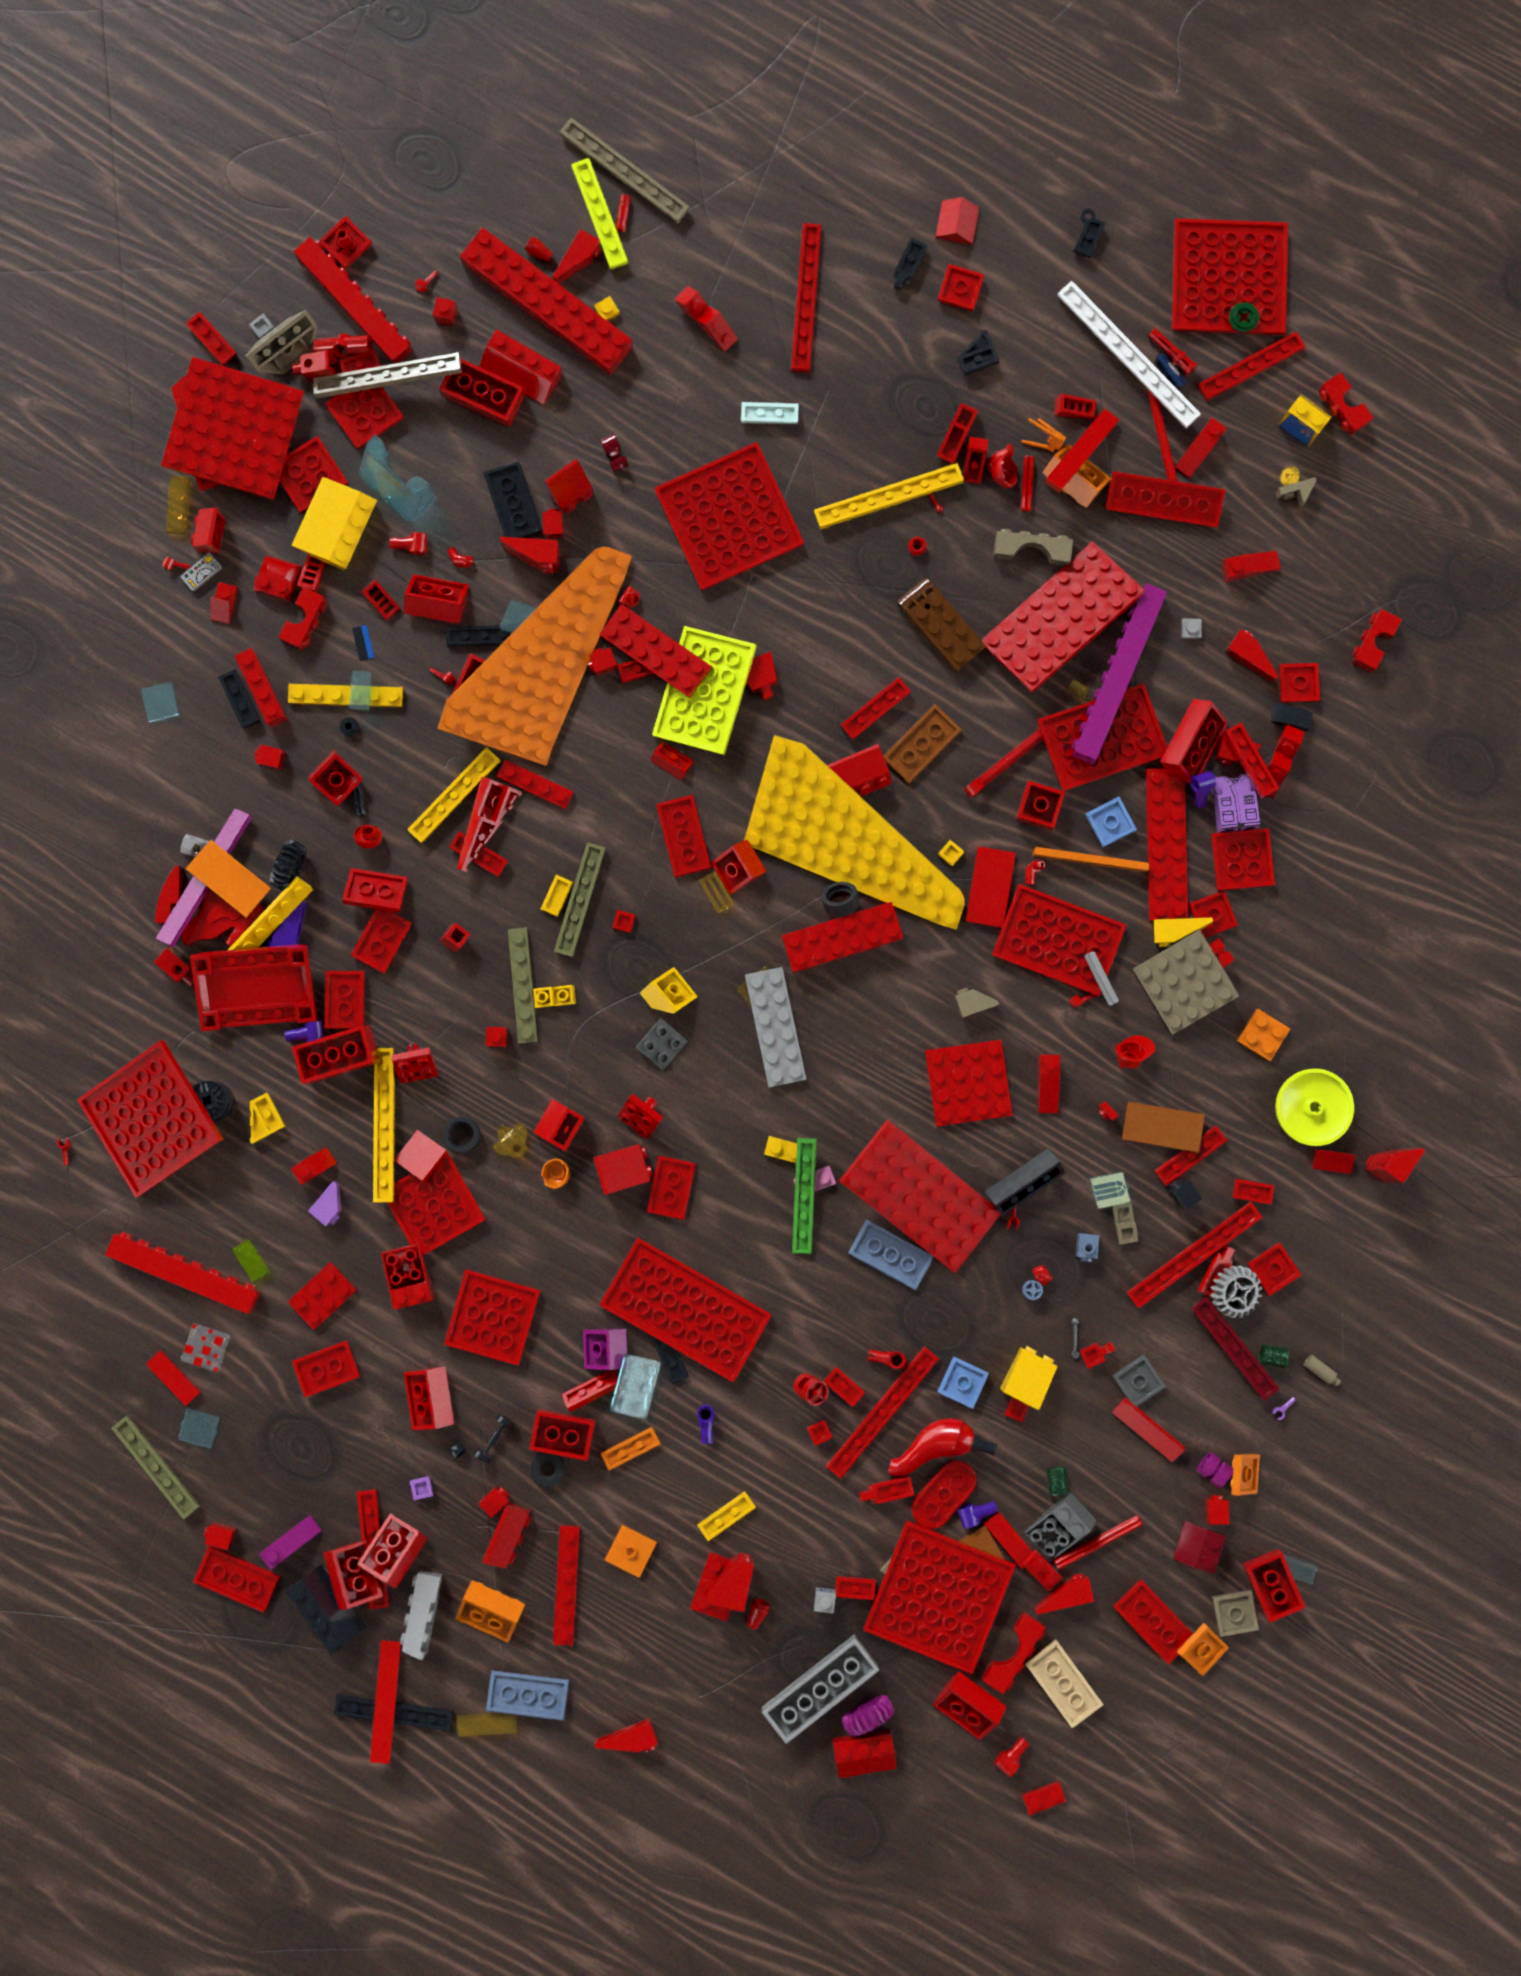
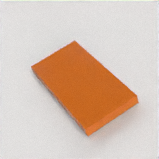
[186,840,271,918]

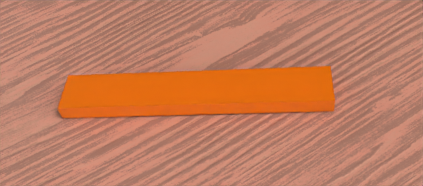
[1032,847,1149,873]

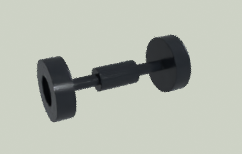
[473,1413,515,1464]

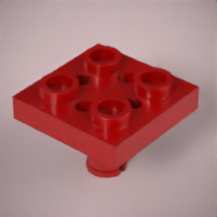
[319,216,372,270]
[391,1044,438,1084]
[617,1093,663,1140]

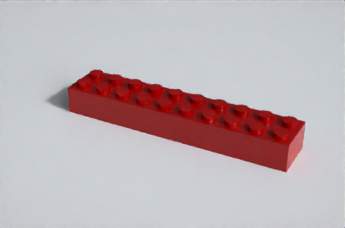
[460,227,633,375]

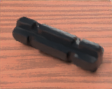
[352,782,366,816]

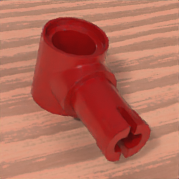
[389,532,427,555]
[868,1349,907,1369]
[994,1737,1030,1777]

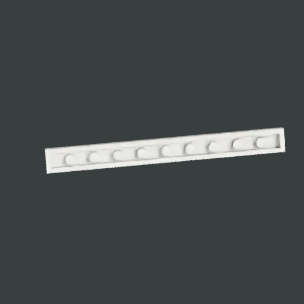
[1058,281,1201,429]

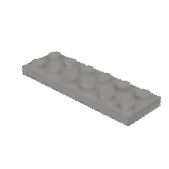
[745,967,806,1087]

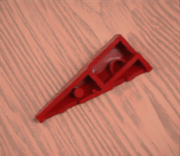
[457,777,522,872]

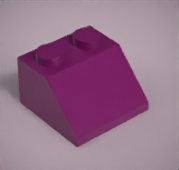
[583,1328,628,1370]

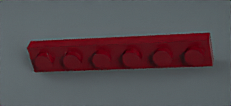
[1191,1296,1280,1401]

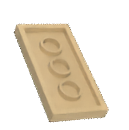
[1024,1639,1103,1728]

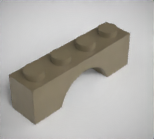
[993,529,1073,566]

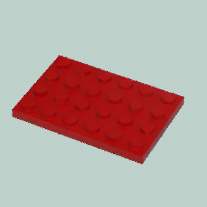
[1037,683,1168,791]
[991,884,1126,996]

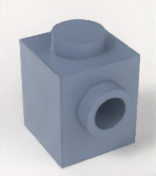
[1076,1233,1099,1262]

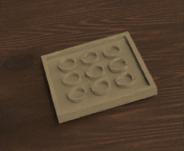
[1133,930,1240,1035]

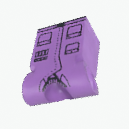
[1210,774,1260,833]

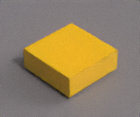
[937,840,964,867]

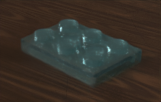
[610,1354,661,1419]

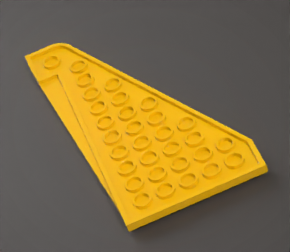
[744,735,965,930]

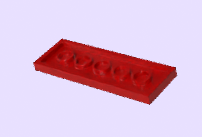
[1105,471,1226,527]
[599,604,712,698]

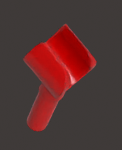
[415,270,438,292]
[162,557,191,571]
[429,667,456,685]
[1069,994,1097,1007]
[57,1138,71,1165]
[1006,1207,1020,1230]

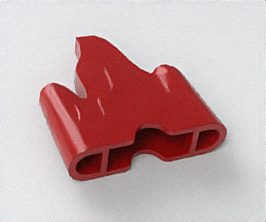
[181,889,266,947]

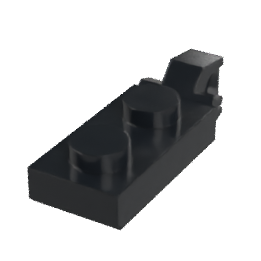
[893,238,928,292]

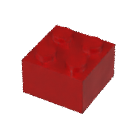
[1015,781,1065,831]

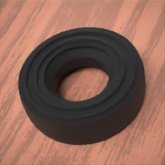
[530,1452,565,1487]

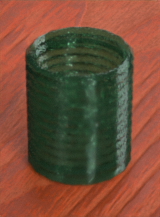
[1259,1344,1289,1369]
[1045,1467,1070,1495]

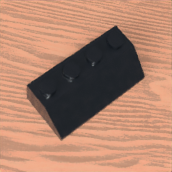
[285,1564,366,1655]

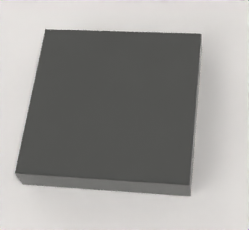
[1112,1354,1166,1407]

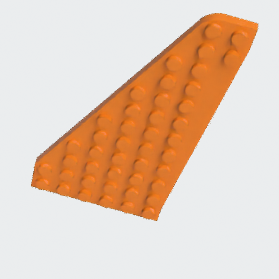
[437,547,632,766]

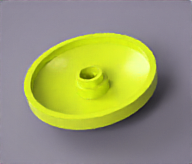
[1275,1069,1354,1146]

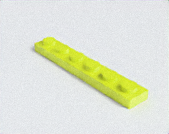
[571,158,628,270]

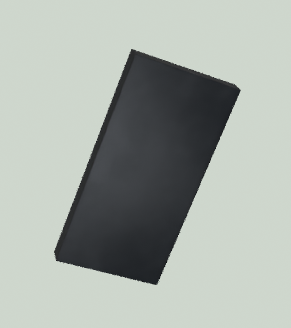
[483,461,543,538]

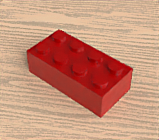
[439,359,526,428]
[292,1025,381,1084]

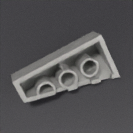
[400,1570,443,1660]

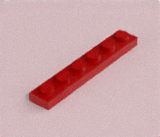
[553,1525,580,1646]

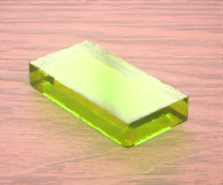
[232,1239,270,1282]

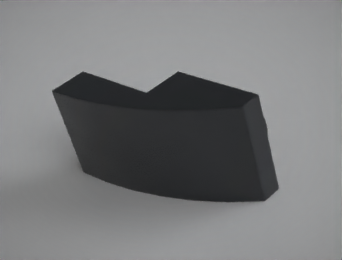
[1270,703,1313,732]

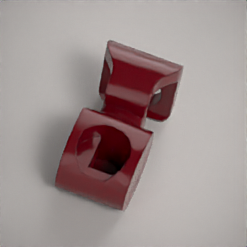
[600,434,629,472]

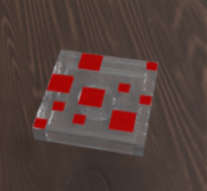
[181,1323,231,1372]

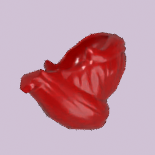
[986,443,1018,489]

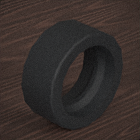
[821,882,859,917]
[443,1117,481,1153]

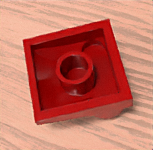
[253,555,302,602]

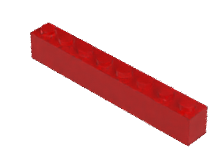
[293,237,412,364]
[105,1231,261,1314]

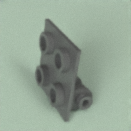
[636,1018,688,1070]

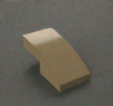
[1112,1201,1138,1245]

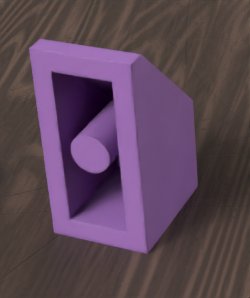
[308,1181,341,1226]

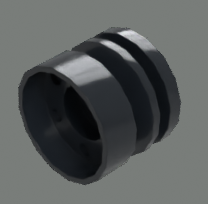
[193,1080,235,1121]

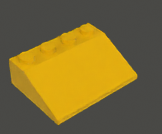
[291,477,377,571]

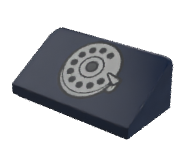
[1155,354,1187,390]

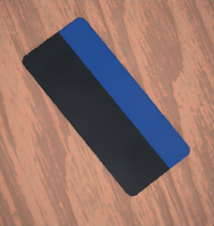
[352,625,374,661]

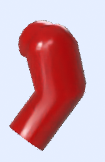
[446,547,474,568]
[1025,859,1045,885]

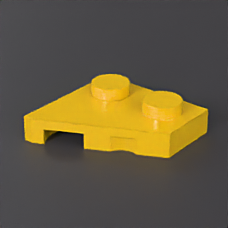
[250,1092,286,1144]

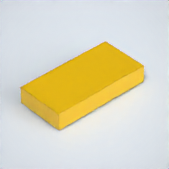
[541,875,574,917]

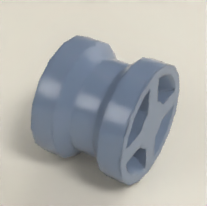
[1022,1280,1043,1300]

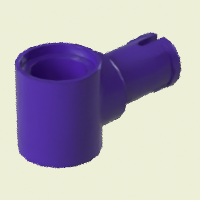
[1190,771,1216,808]
[285,1021,324,1042]
[697,1404,715,1444]
[957,1501,998,1529]

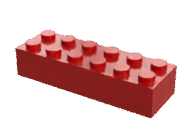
[781,902,903,974]

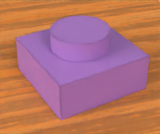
[410,1476,434,1500]

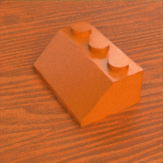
[1042,443,1111,508]
[455,1580,525,1643]

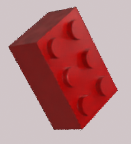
[529,1409,596,1461]
[1242,1549,1306,1623]

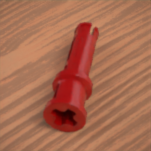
[1148,328,1198,377]

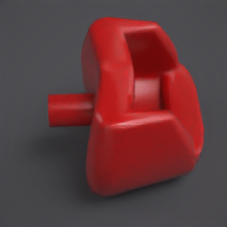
[1033,1265,1052,1286]

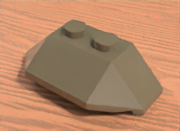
[245,310,318,375]

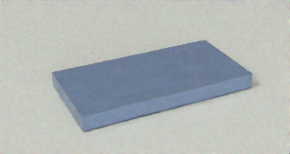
[848,1219,934,1290]
[486,1670,569,1721]

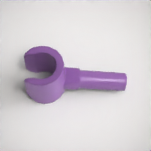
[1272,1397,1296,1420]

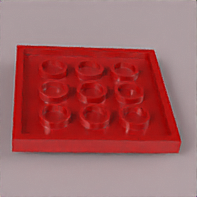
[925,1040,1013,1127]
[387,1153,486,1256]
[444,1269,540,1366]

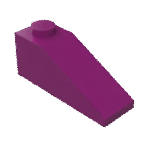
[259,1515,322,1570]

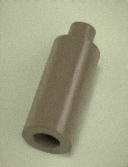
[1303,1354,1341,1387]

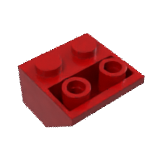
[533,1099,586,1151]

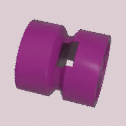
[1196,1452,1233,1489]

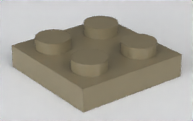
[1212,1590,1259,1637]

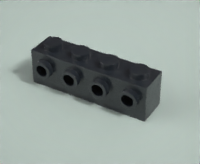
[985,1148,1065,1216]

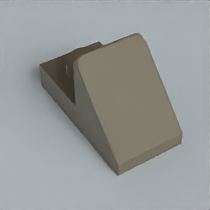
[1275,477,1317,508]

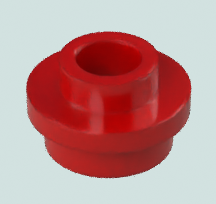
[908,537,927,556]

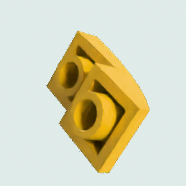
[533,985,576,1008]

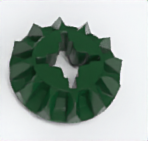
[1229,302,1259,333]

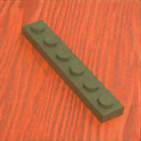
[554,842,606,957]
[508,927,538,1044]
[111,1415,200,1520]

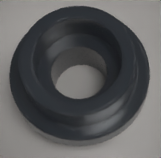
[339,717,359,736]

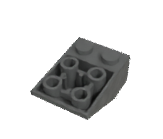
[1024,1492,1097,1562]

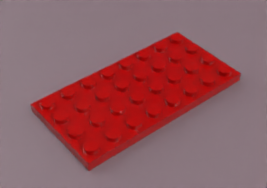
[981,541,1145,693]
[839,1120,1000,1273]
[599,1238,772,1383]

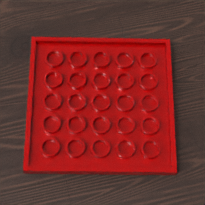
[1171,218,1288,335]
[161,356,304,500]
[654,442,804,591]
[77,1040,223,1198]
[863,1520,1016,1674]

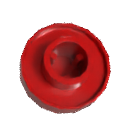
[354,825,382,848]

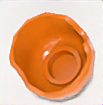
[541,1158,571,1189]

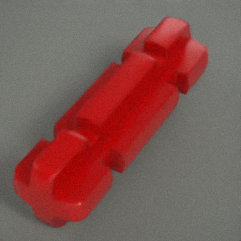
[615,194,631,232]

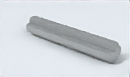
[1085,952,1119,1006]

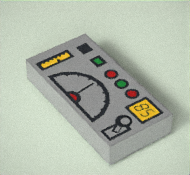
[180,553,222,592]

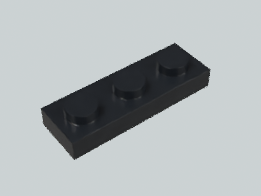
[218,669,260,729]

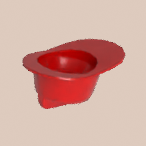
[1115,1035,1155,1069]

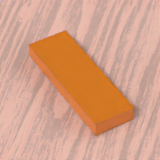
[600,1426,661,1471]

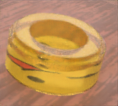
[1280,467,1300,486]

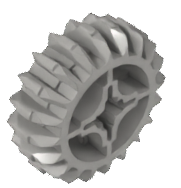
[1210,1265,1263,1318]

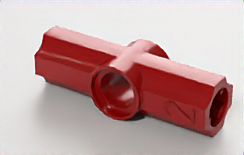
[313,333,372,359]

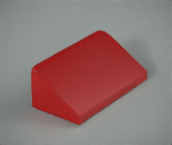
[650,741,694,780]
[1312,1149,1355,1174]

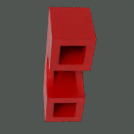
[1318,372,1374,436]
[278,587,327,651]
[1351,609,1402,673]

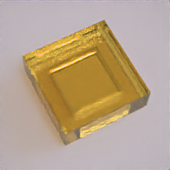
[1067,680,1089,699]

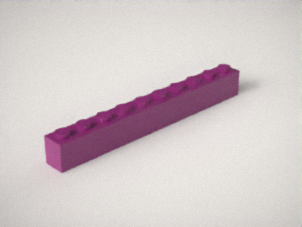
[1071,583,1167,765]

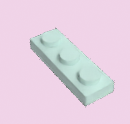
[741,402,798,424]

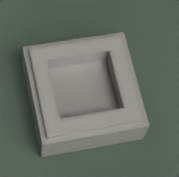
[249,313,275,339]

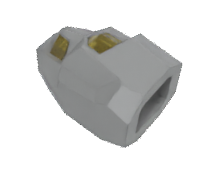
[180,834,209,857]

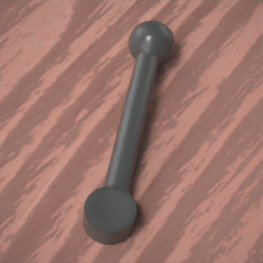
[1071,1318,1080,1358]

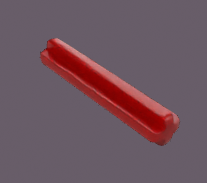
[1021,456,1035,512]

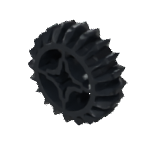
[270,840,307,891]

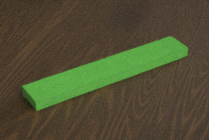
[792,1138,817,1254]

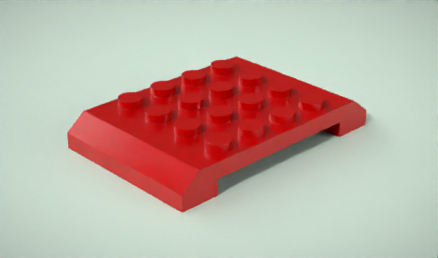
[190,944,317,1031]

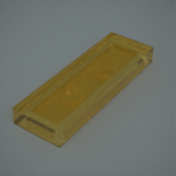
[166,476,190,534]
[457,1713,517,1737]

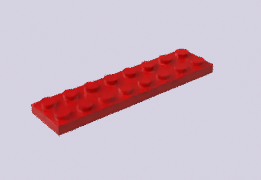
[1145,769,1188,921]

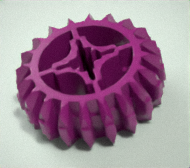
[842,1695,894,1736]

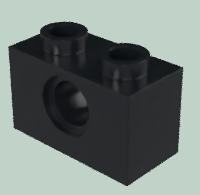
[1167,1178,1203,1210]

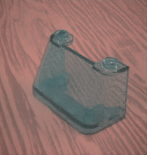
[359,435,437,521]

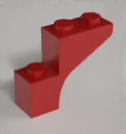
[674,286,738,352]
[1256,725,1304,799]

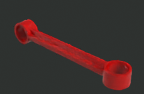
[963,726,1043,798]

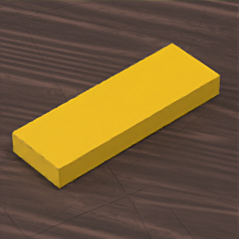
[697,1491,756,1541]

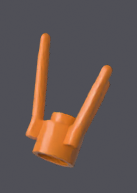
[1021,418,1066,452]

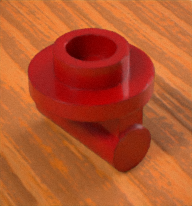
[618,586,640,608]

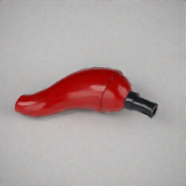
[888,1418,997,1476]

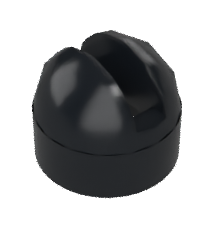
[449,1443,466,1459]

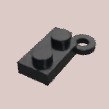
[1073,208,1105,259]

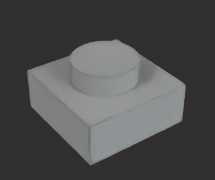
[1181,619,1202,639]

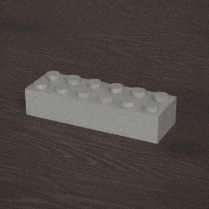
[762,1634,879,1744]

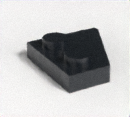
[957,330,999,376]

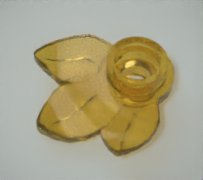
[492,1122,528,1158]

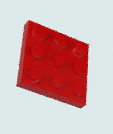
[325,387,404,450]
[280,435,349,514]
[1211,828,1275,891]

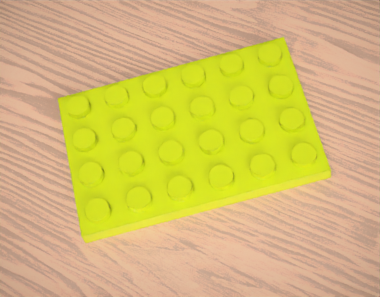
[652,626,757,755]

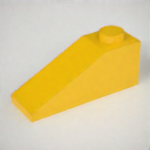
[1154,918,1213,947]

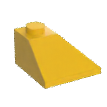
[640,967,698,1014]

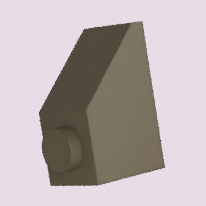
[954,987,999,1018]

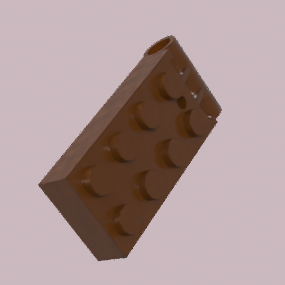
[896,578,986,673]

